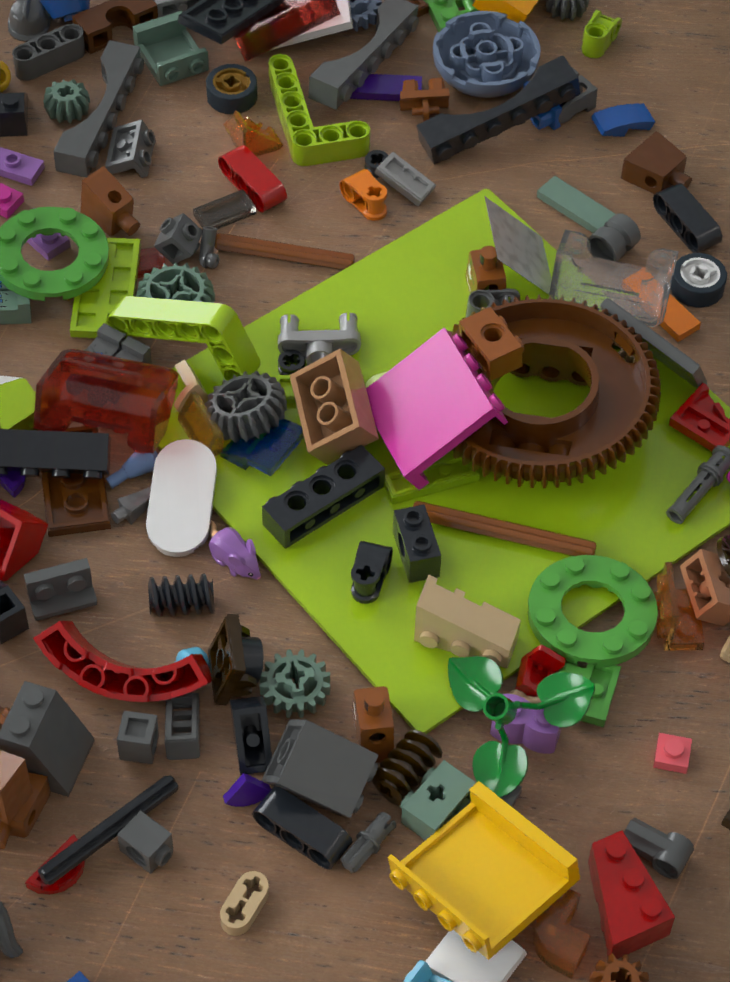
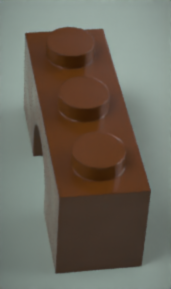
[72,0,158,54]

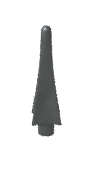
[111,487,151,525]

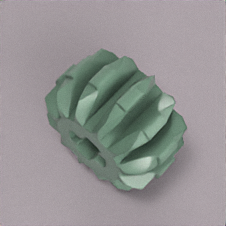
[43,79,90,124]

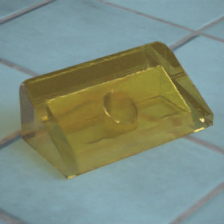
[178,391,224,457]

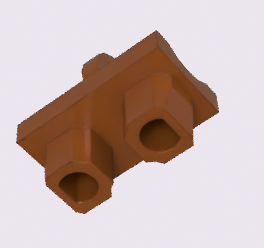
[400,78,450,122]

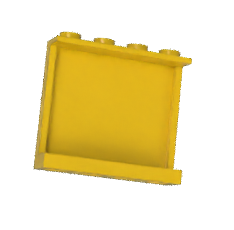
[387,781,580,960]

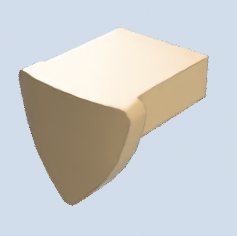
[174,359,208,412]

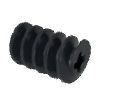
[148,573,215,617]

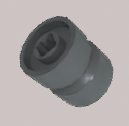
[587,213,641,266]

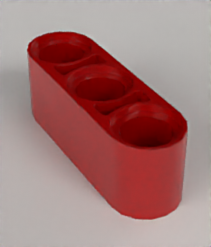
[218,145,287,213]

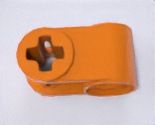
[339,169,387,221]

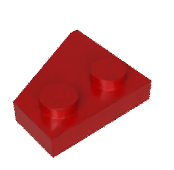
[669,383,730,451]

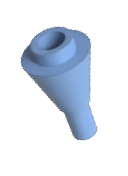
[105,443,158,489]

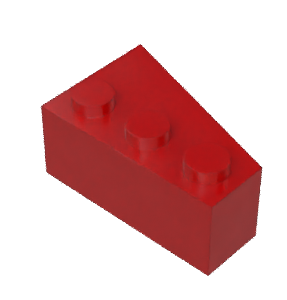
[588,830,675,959]

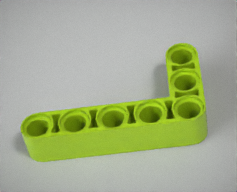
[269,54,370,166]
[106,296,261,381]

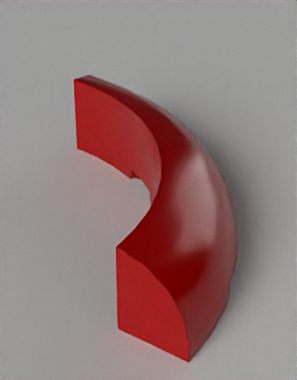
[33,621,212,702]

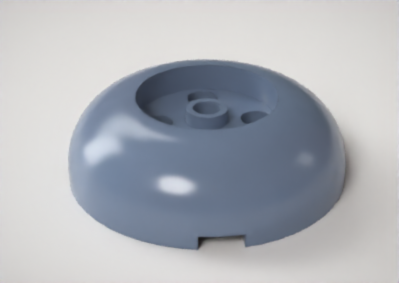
[433,11,541,98]

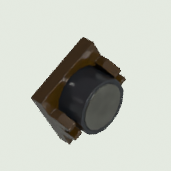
[208,614,264,706]

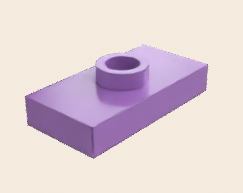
[0,147,45,186]

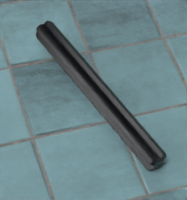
[38,775,179,885]

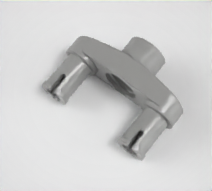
[278,313,361,365]

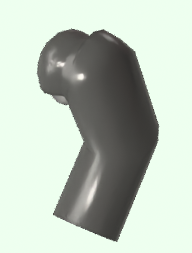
[199,226,220,269]

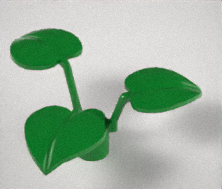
[448,656,595,798]

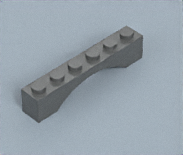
[308,0,419,110]
[53,40,144,178]

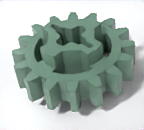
[259,649,330,718]

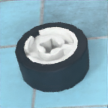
[670,253,728,308]

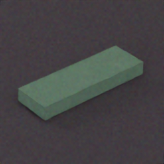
[537,176,615,233]

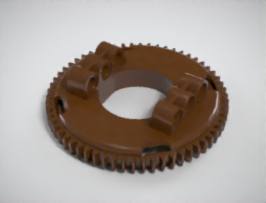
[449,294,661,488]

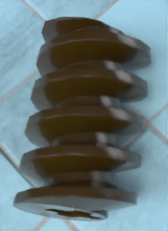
[372,730,443,806]

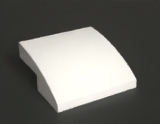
[425,930,527,982]

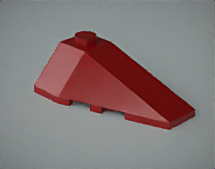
[0,499,49,581]

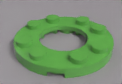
[0,207,109,301]
[528,555,658,667]

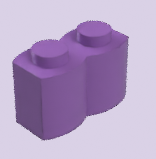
[490,694,561,754]

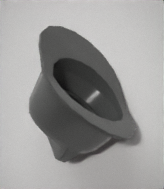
[8,0,51,42]

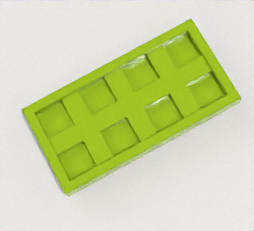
[70,238,141,338]

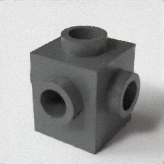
[154,213,203,264]

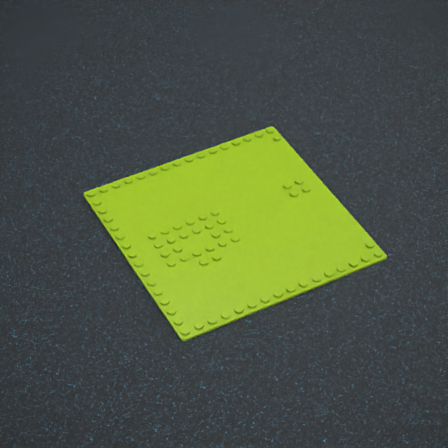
[120,189,730,734]

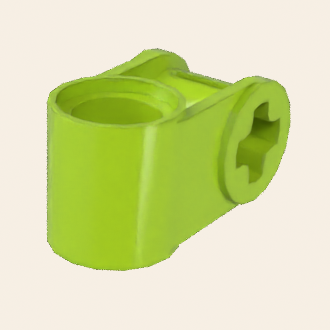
[581,10,622,58]

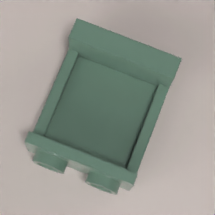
[133,11,209,86]

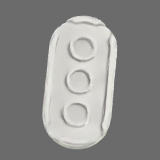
[146,439,217,557]

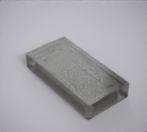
[193,189,256,229]

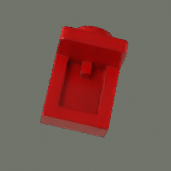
[515,645,566,697]

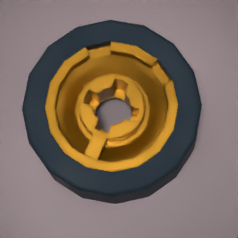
[206,64,258,115]

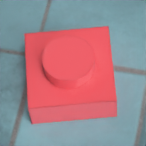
[653,733,692,774]

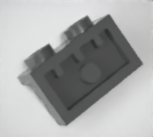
[105,119,156,178]
[24,558,97,621]

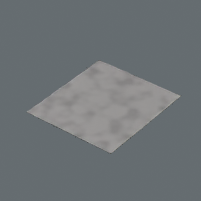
[484,196,556,299]

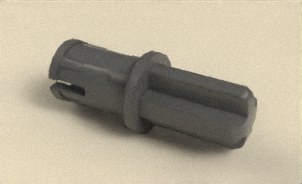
[341,812,396,873]

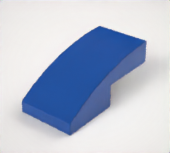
[591,103,655,137]

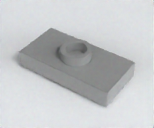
[375,151,436,207]

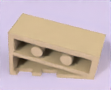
[414,574,521,668]

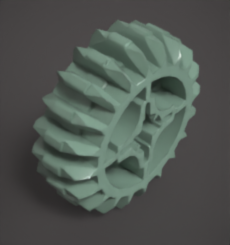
[136,261,215,303]

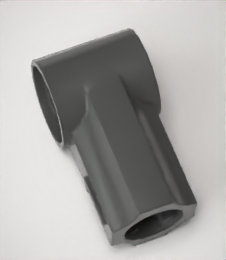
[624,817,695,879]

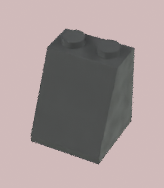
[0,681,95,797]
[262,719,378,818]

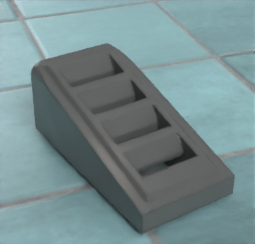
[165,693,200,760]

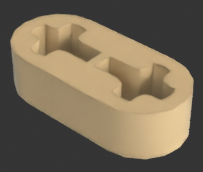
[220,871,269,936]

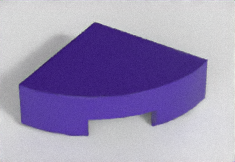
[0,471,26,498]
[223,773,271,807]

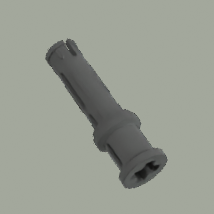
[666,445,730,524]

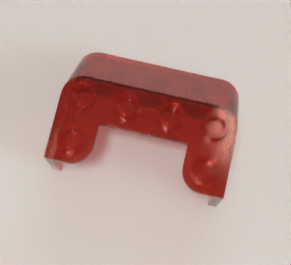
[33,349,179,454]

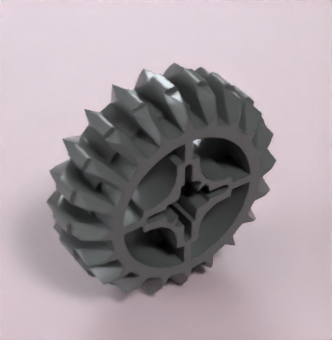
[205,371,287,443]

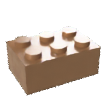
[289,349,379,465]

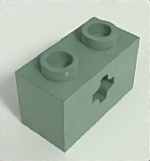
[400,760,477,840]

